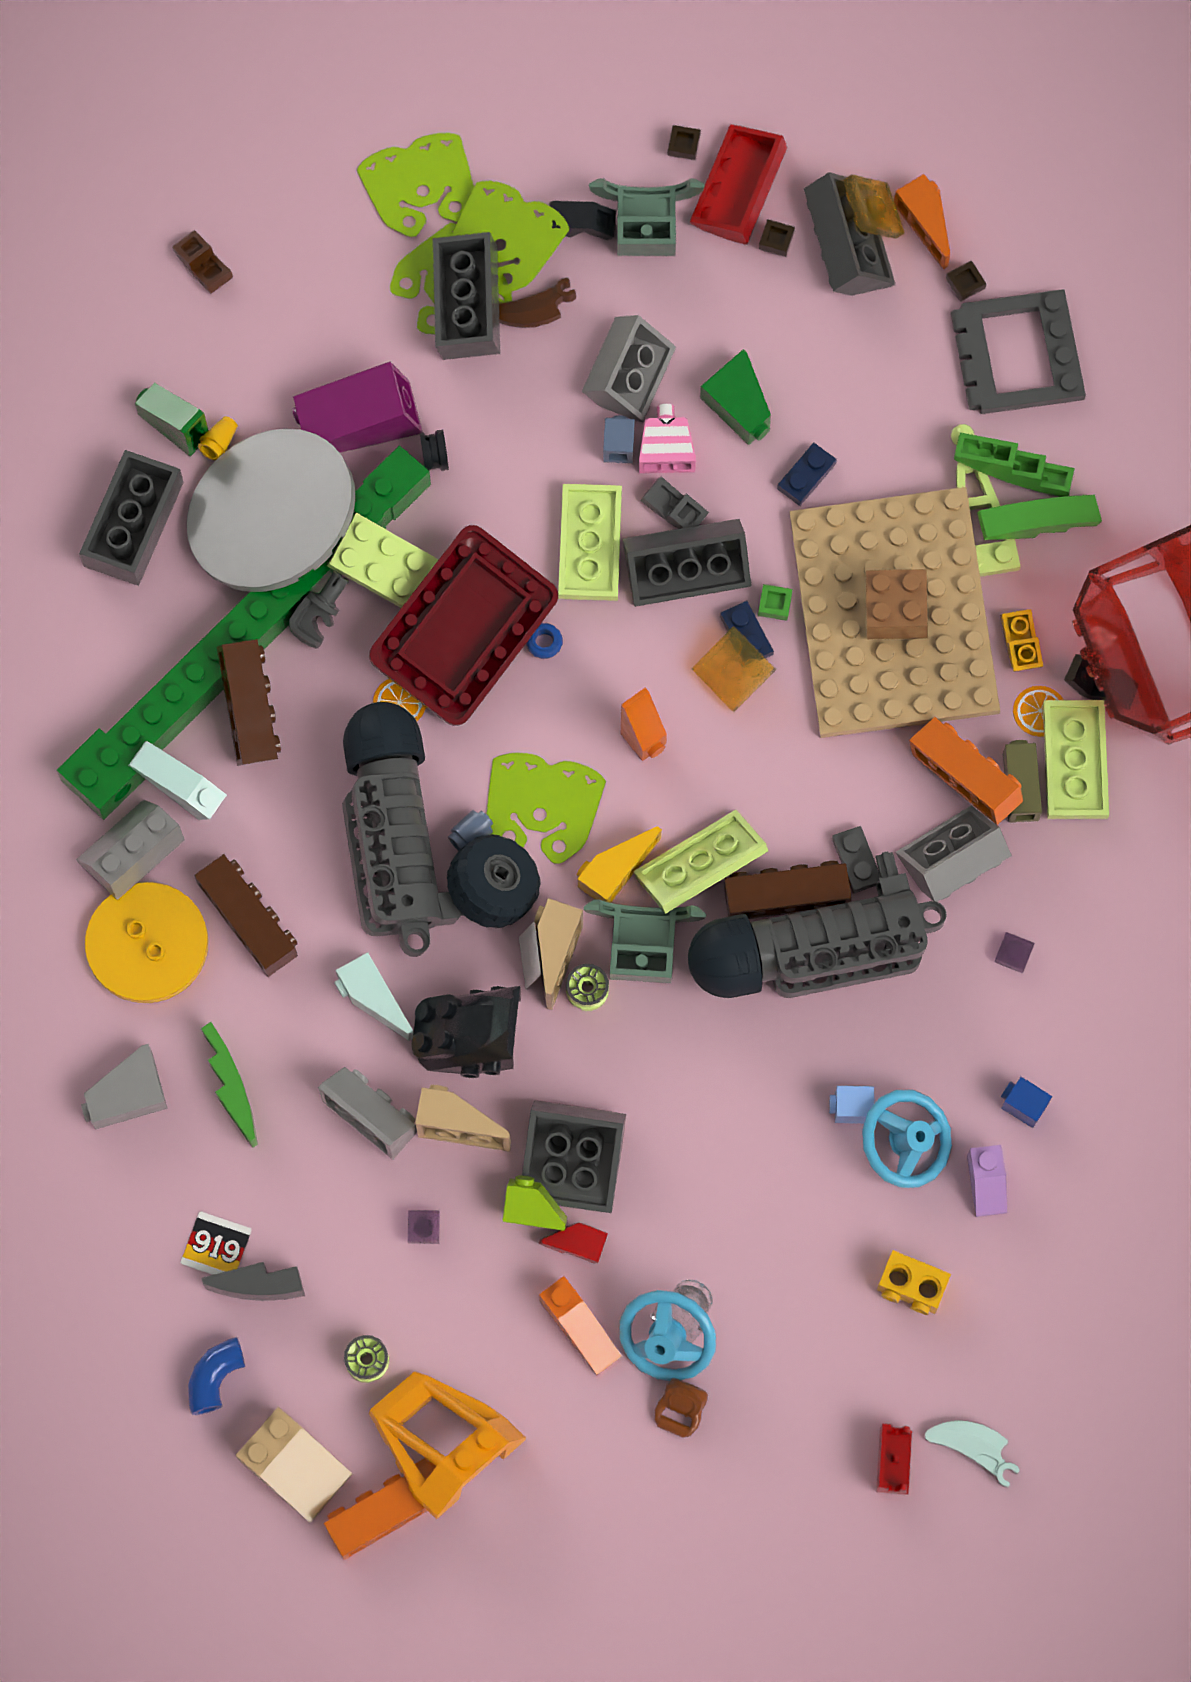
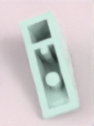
[128,741,227,820]
[334,953,413,1041]

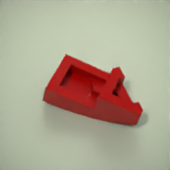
[538,1223,608,1264]

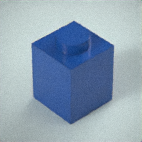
[1001,1077,1053,1128]

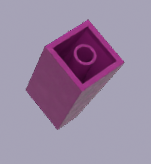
[292,361,423,453]

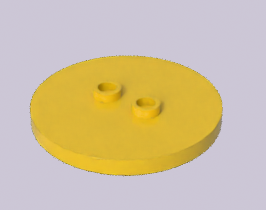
[85,882,209,1003]

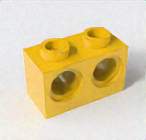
[877,1250,951,1315]

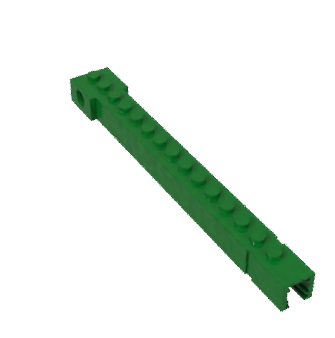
[56,445,431,820]

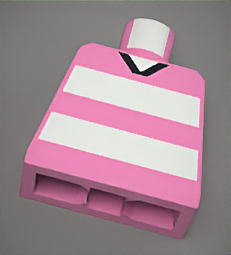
[639,404,696,473]

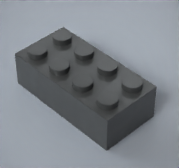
[433,232,500,360]
[79,450,184,586]

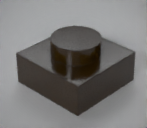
[667,125,701,160]
[759,219,795,257]
[946,261,987,301]

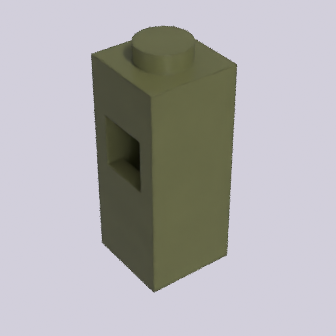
[1003,740,1042,823]

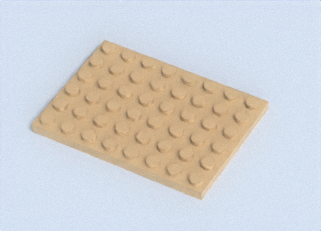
[790,487,1000,738]

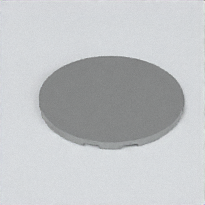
[187,429,355,592]

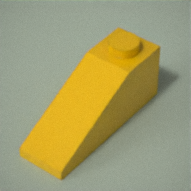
[576,826,662,903]

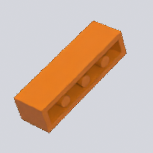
[909,717,1023,825]
[324,1458,436,1560]

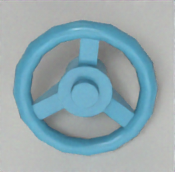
[862,1090,952,1188]
[619,1290,716,1381]

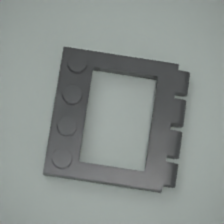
[951,289,1086,414]

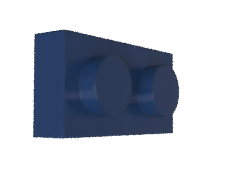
[777,442,837,506]
[720,601,774,667]

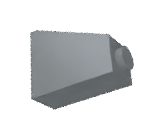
[81,1044,168,1129]

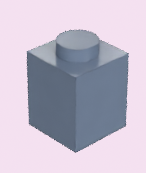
[603,416,635,464]

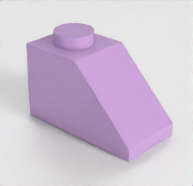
[967,1145,1007,1217]

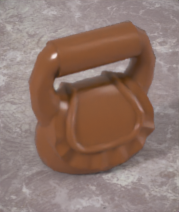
[654,1378,708,1438]

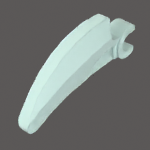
[925,1421,1020,1487]

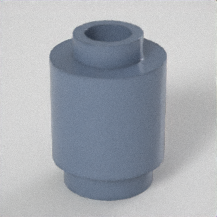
[448,810,493,851]

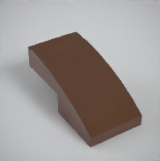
[172,230,233,294]

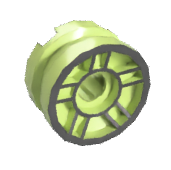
[566,964,609,1011]
[344,1335,389,1383]

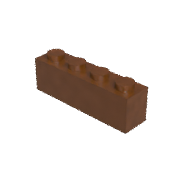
[217,639,281,766]
[194,854,298,977]
[724,861,851,919]

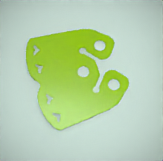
[357,133,474,237]
[452,181,569,295]
[390,222,512,334]
[487,753,606,864]

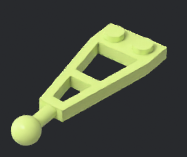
[951,424,1021,577]

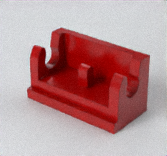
[876,1424,912,1495]

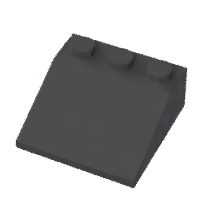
[522,1100,626,1213]

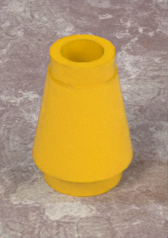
[198,416,238,460]

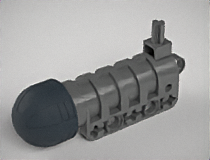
[342,702,464,957]
[688,851,947,998]

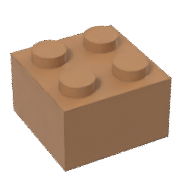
[866,569,928,639]

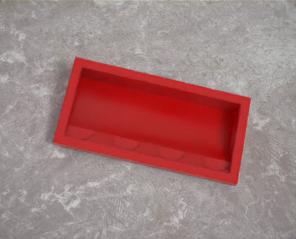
[690,124,787,245]

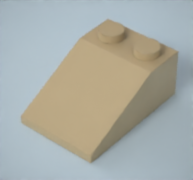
[534,898,583,1010]
[415,1085,511,1152]
[235,1407,352,1523]

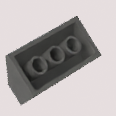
[804,172,895,296]
[623,519,751,607]

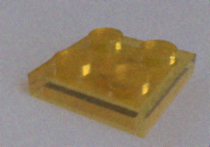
[843,174,905,239]
[692,626,777,712]

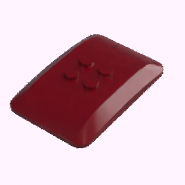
[369,525,558,726]

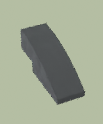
[202,1262,305,1301]

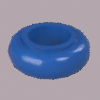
[526,623,563,659]

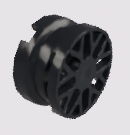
[420,430,449,471]

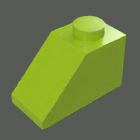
[502,1175,568,1231]

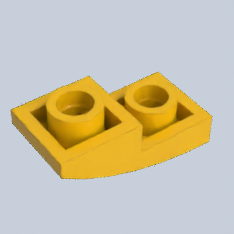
[1000,609,1043,672]

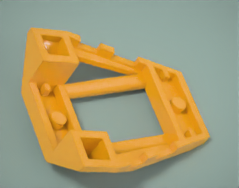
[369,1371,526,1519]

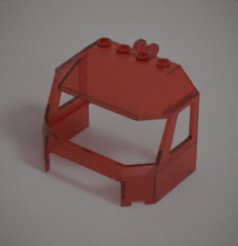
[1072,525,1191,745]

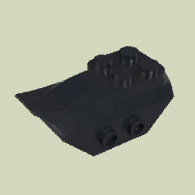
[411,986,521,1078]

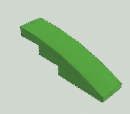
[954,432,1075,497]
[977,495,1102,540]
[201,1022,258,1148]

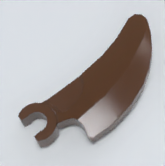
[499,278,577,328]

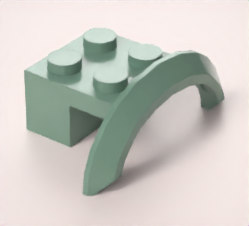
[589,178,705,256]
[583,899,706,983]

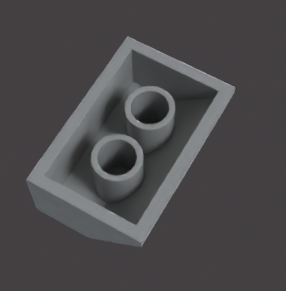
[582,315,676,422]
[76,800,185,900]
[896,805,1012,902]
[318,1067,417,1159]

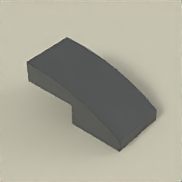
[640,477,709,529]

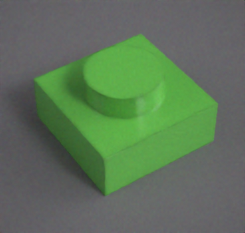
[758,584,793,621]

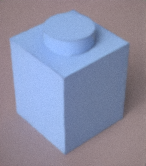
[829,1086,874,1124]

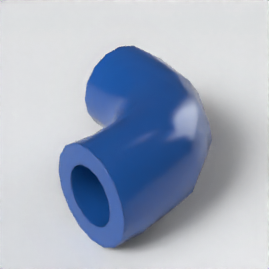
[188,1337,245,1415]

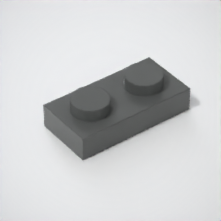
[832,826,881,894]

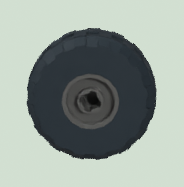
[447,834,541,928]

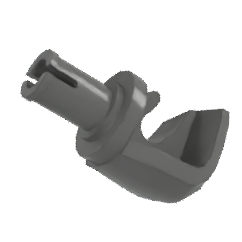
[288,571,349,649]

